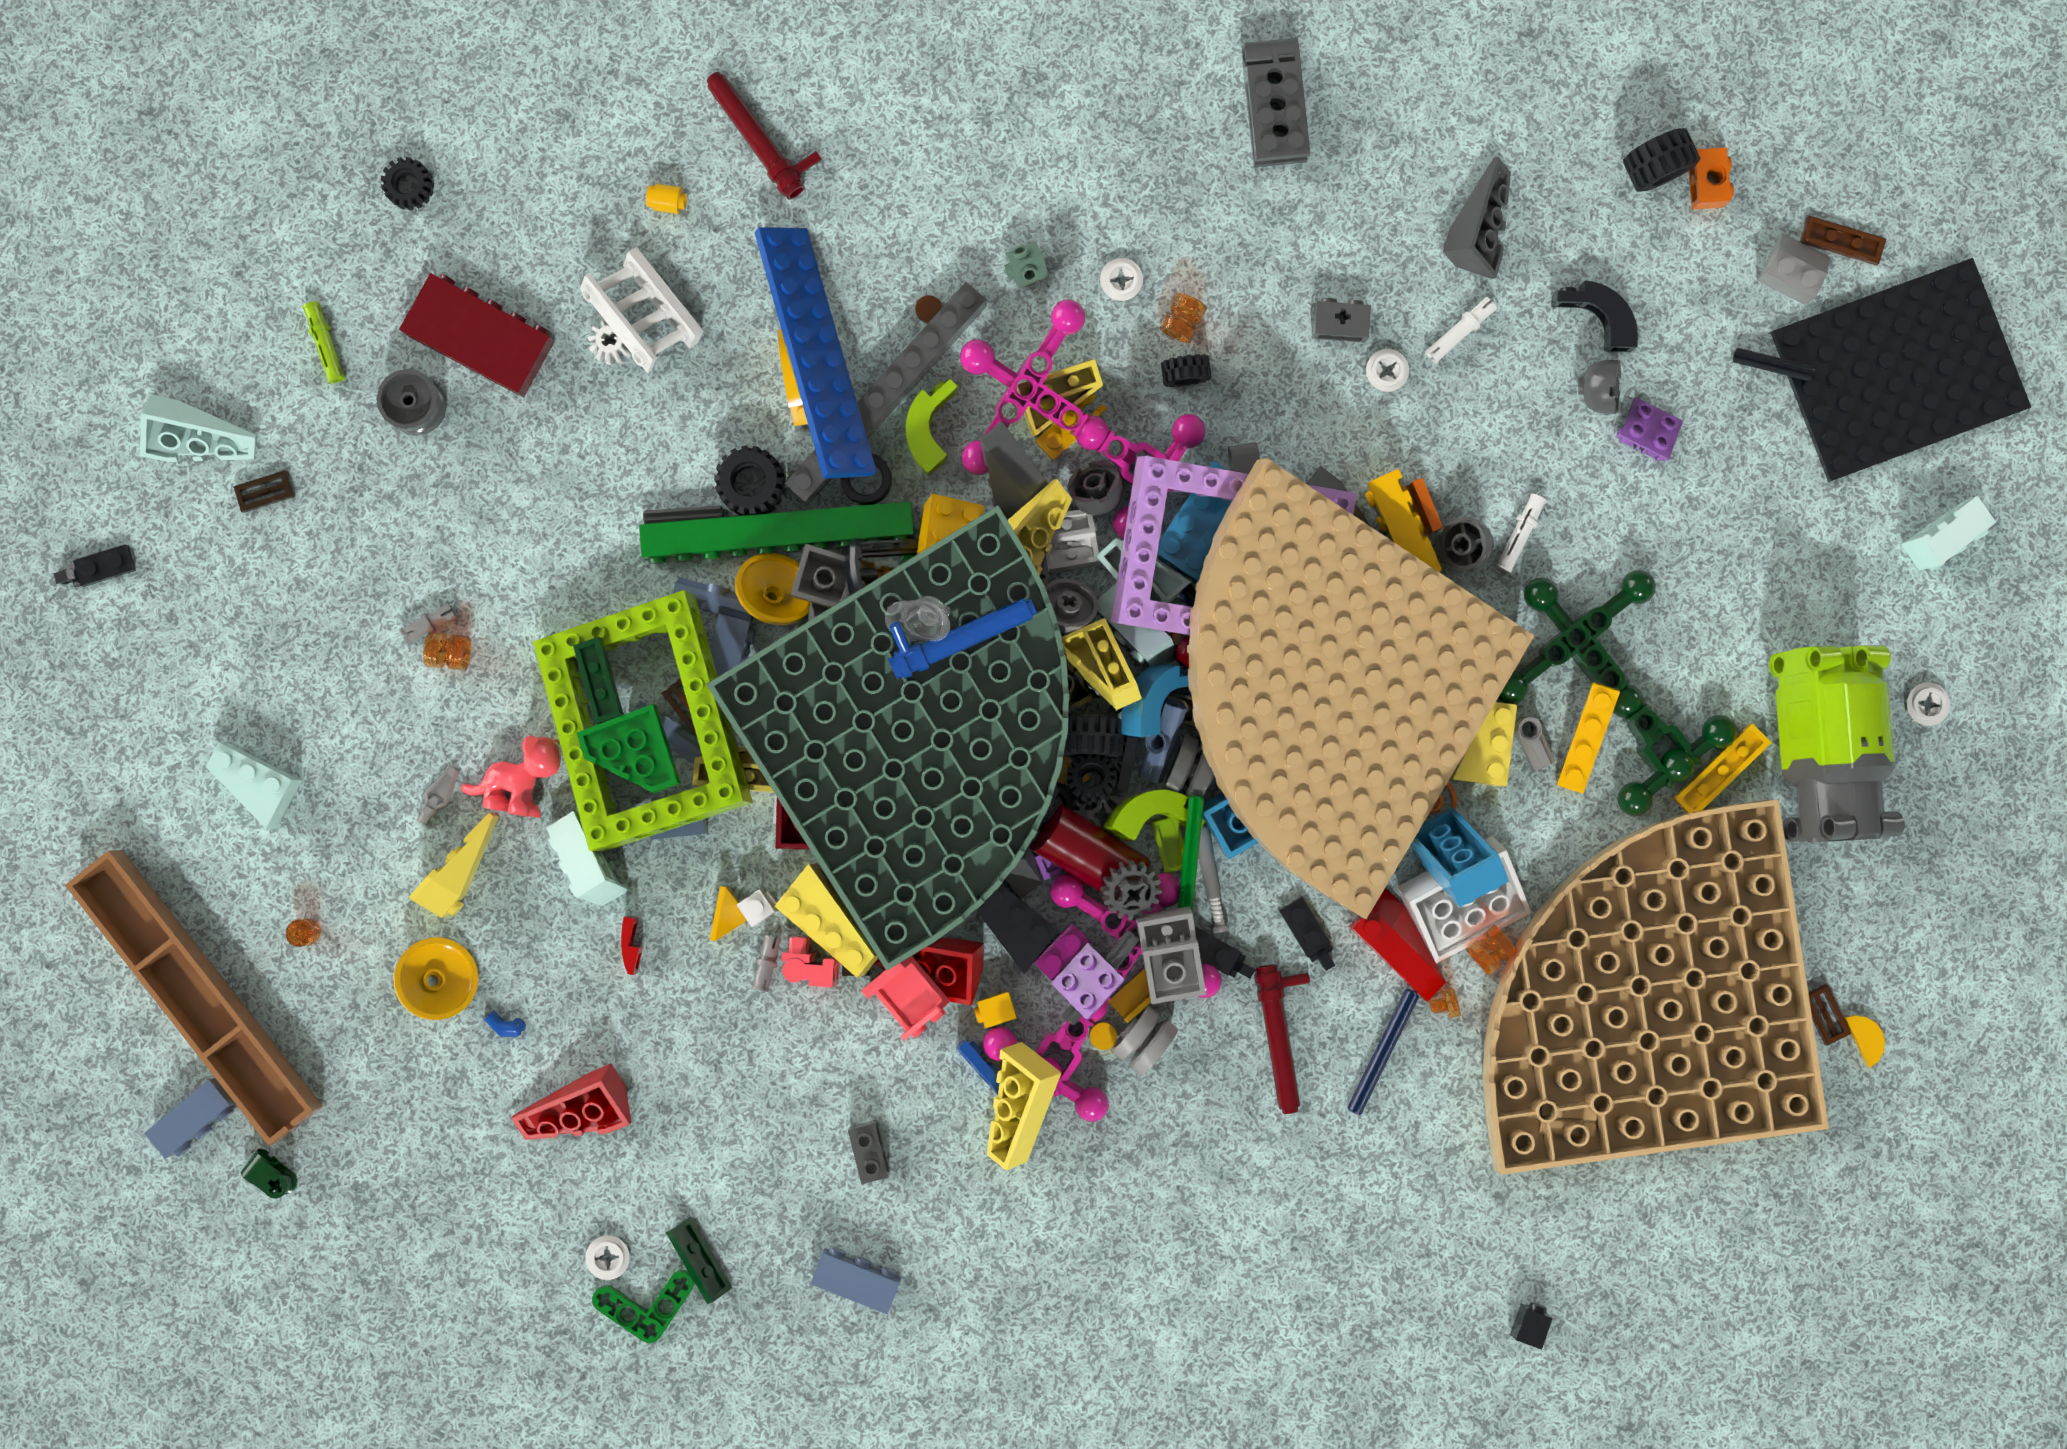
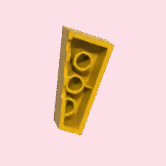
[1364,468,1442,572]

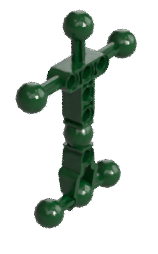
[1498,570,1737,816]

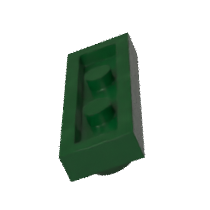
[573,637,624,725]
[666,1217,732,1305]

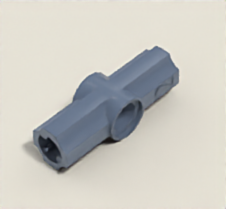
[673,577,754,622]
[1139,699,1187,783]
[631,701,702,764]

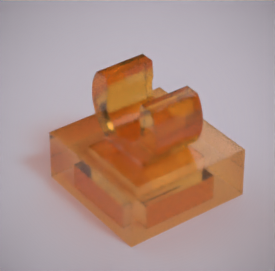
[1428,987,1461,1018]

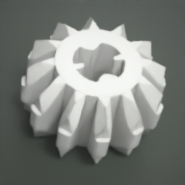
[588,320,631,365]

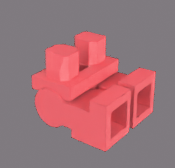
[781,936,840,988]

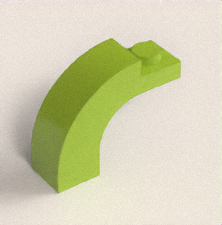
[906,379,958,477]
[1103,790,1205,841]

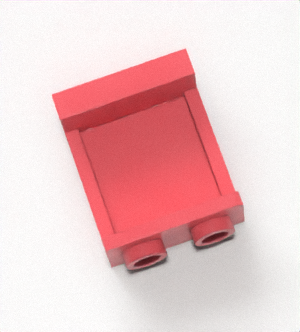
[861,956,950,1040]

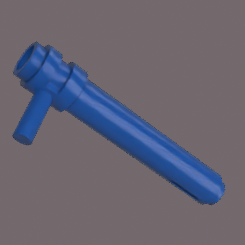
[888,598,1037,679]

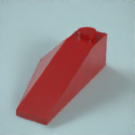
[874,938,984,1006]
[511,1063,631,1140]

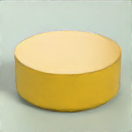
[1090,1022,1117,1050]

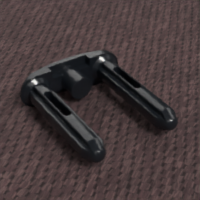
[845,538,919,596]

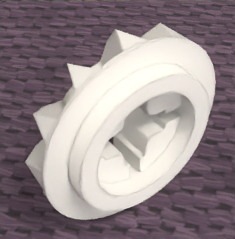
[1100,258,1143,302]
[1366,349,1409,392]
[1905,683,1950,726]
[586,1235,631,1280]

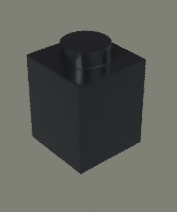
[1510,1302,1553,1350]

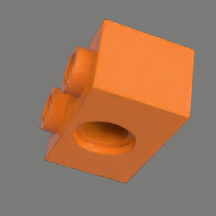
[1688,147,1734,210]

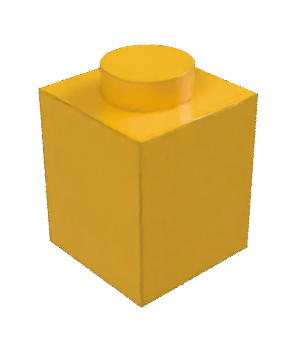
[974,990,1017,1028]

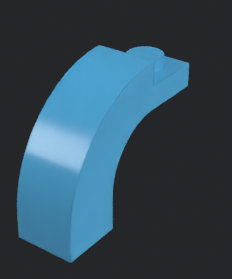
[1121,664,1188,737]

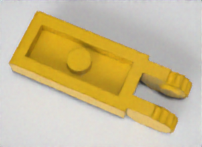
[1035,393,1107,461]

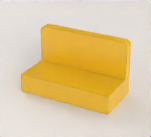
[1108,968,1151,1023]

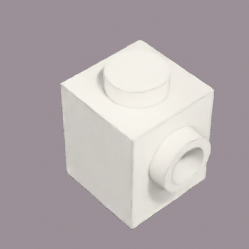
[736,888,778,927]

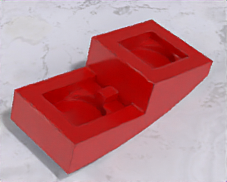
[621,915,643,975]

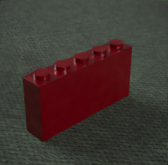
[399,273,555,398]

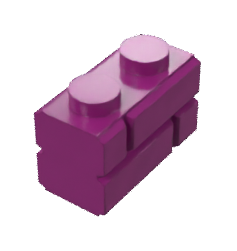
[1033,922,1092,981]

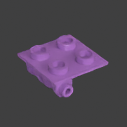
[1616,397,1683,461]
[1051,943,1125,1021]

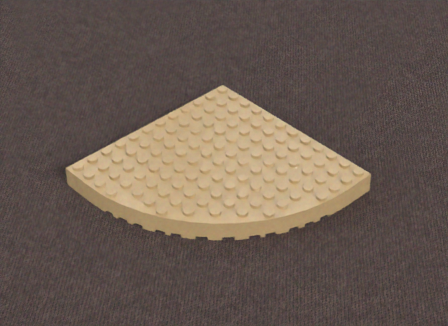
[1187,458,1534,919]
[1482,799,1829,1175]

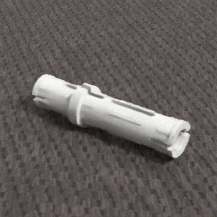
[1425,297,1497,364]
[1495,494,1547,574]

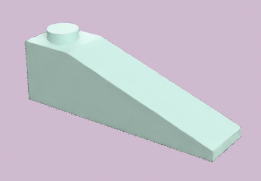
[140,394,256,462]

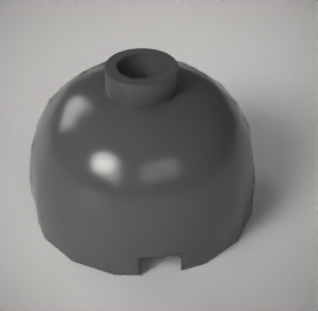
[1578,360,1621,414]
[1067,461,1124,515]
[1437,517,1494,572]

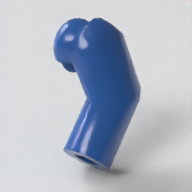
[484,1011,526,1037]

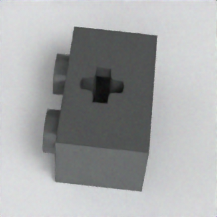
[1312,298,1371,343]

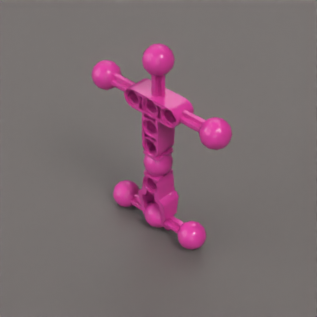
[960,299,1206,539]
[983,873,1222,1122]

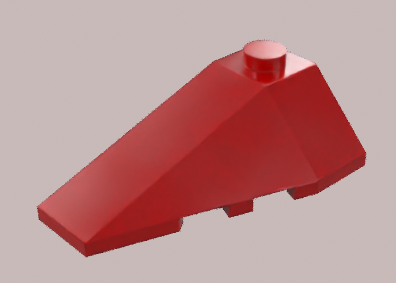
[1348,888,1446,1002]

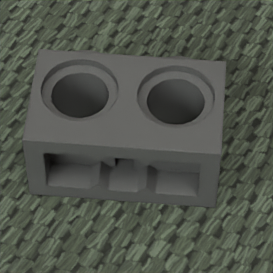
[848,1119,890,1185]

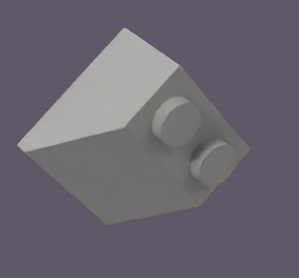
[1757,233,1830,305]
[790,544,849,608]

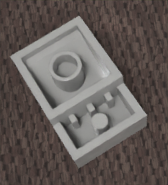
[1135,906,1206,1004]

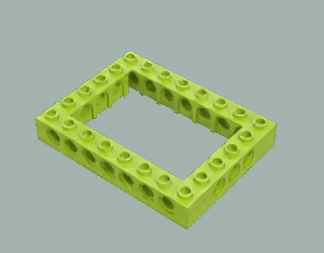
[533,590,753,852]

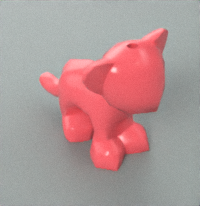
[461,735,561,818]

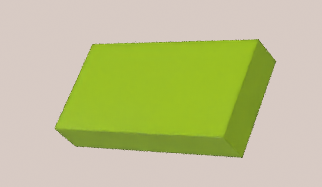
[1151,817,1184,873]

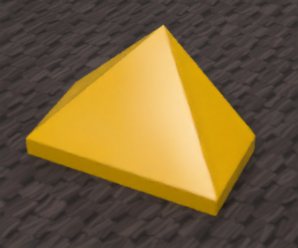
[709,885,747,941]

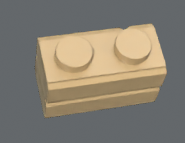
[1538,1101,1597,1140]

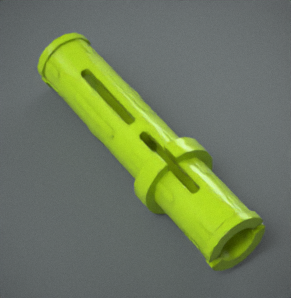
[302,301,345,384]

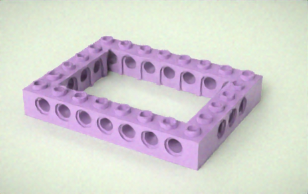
[1110,456,1357,635]

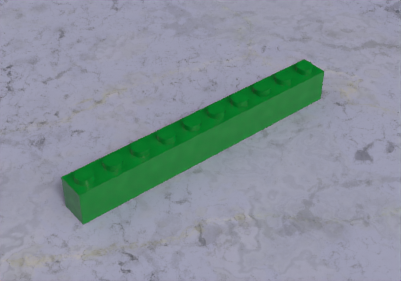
[639,502,915,564]

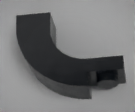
[1551,281,1638,352]

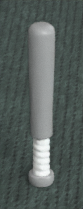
[1198,825,1229,933]

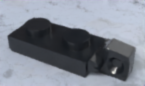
[53,544,136,587]
[1278,896,1335,971]
[1194,925,1255,979]

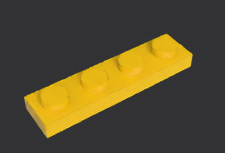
[1557,682,1620,794]
[1672,723,1772,813]

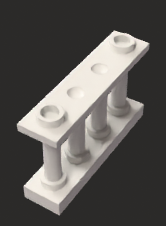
[580,247,703,373]

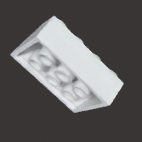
[1397,836,1532,964]

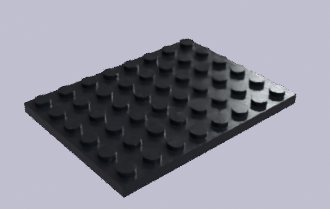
[1770,258,2031,482]

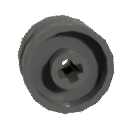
[376,369,447,436]
[1164,733,1214,798]

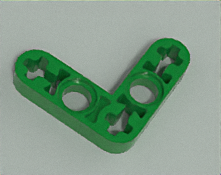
[592,1270,695,1343]

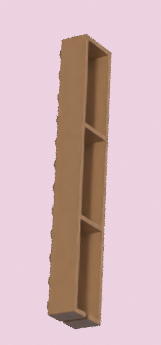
[65,850,324,1146]

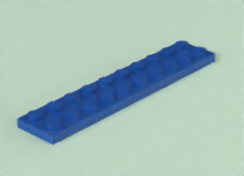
[755,227,877,479]

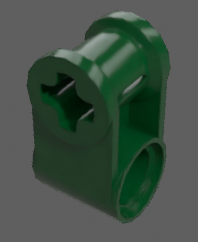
[240,1148,298,1199]

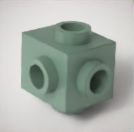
[1004,242,1049,288]

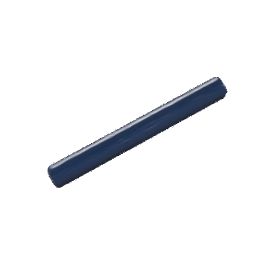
[1348,989,1419,1115]

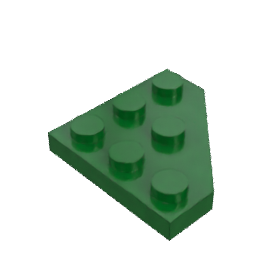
[577,704,681,793]

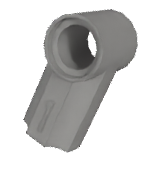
[1514,717,1555,771]

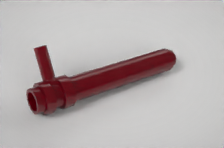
[706,72,822,200]
[1254,964,1310,1114]

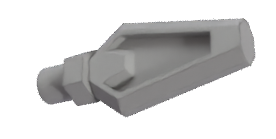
[417,766,460,825]

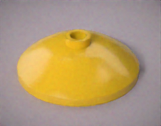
[735,553,812,625]
[393,937,478,1020]

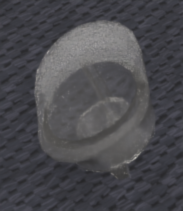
[885,596,950,641]

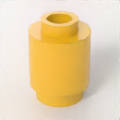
[646,183,687,214]

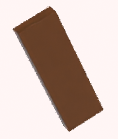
[1800,216,1886,266]

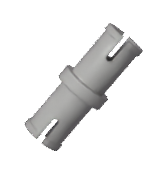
[399,603,457,645]
[751,935,781,992]

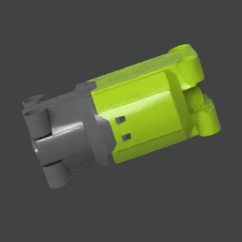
[1769,645,1905,843]

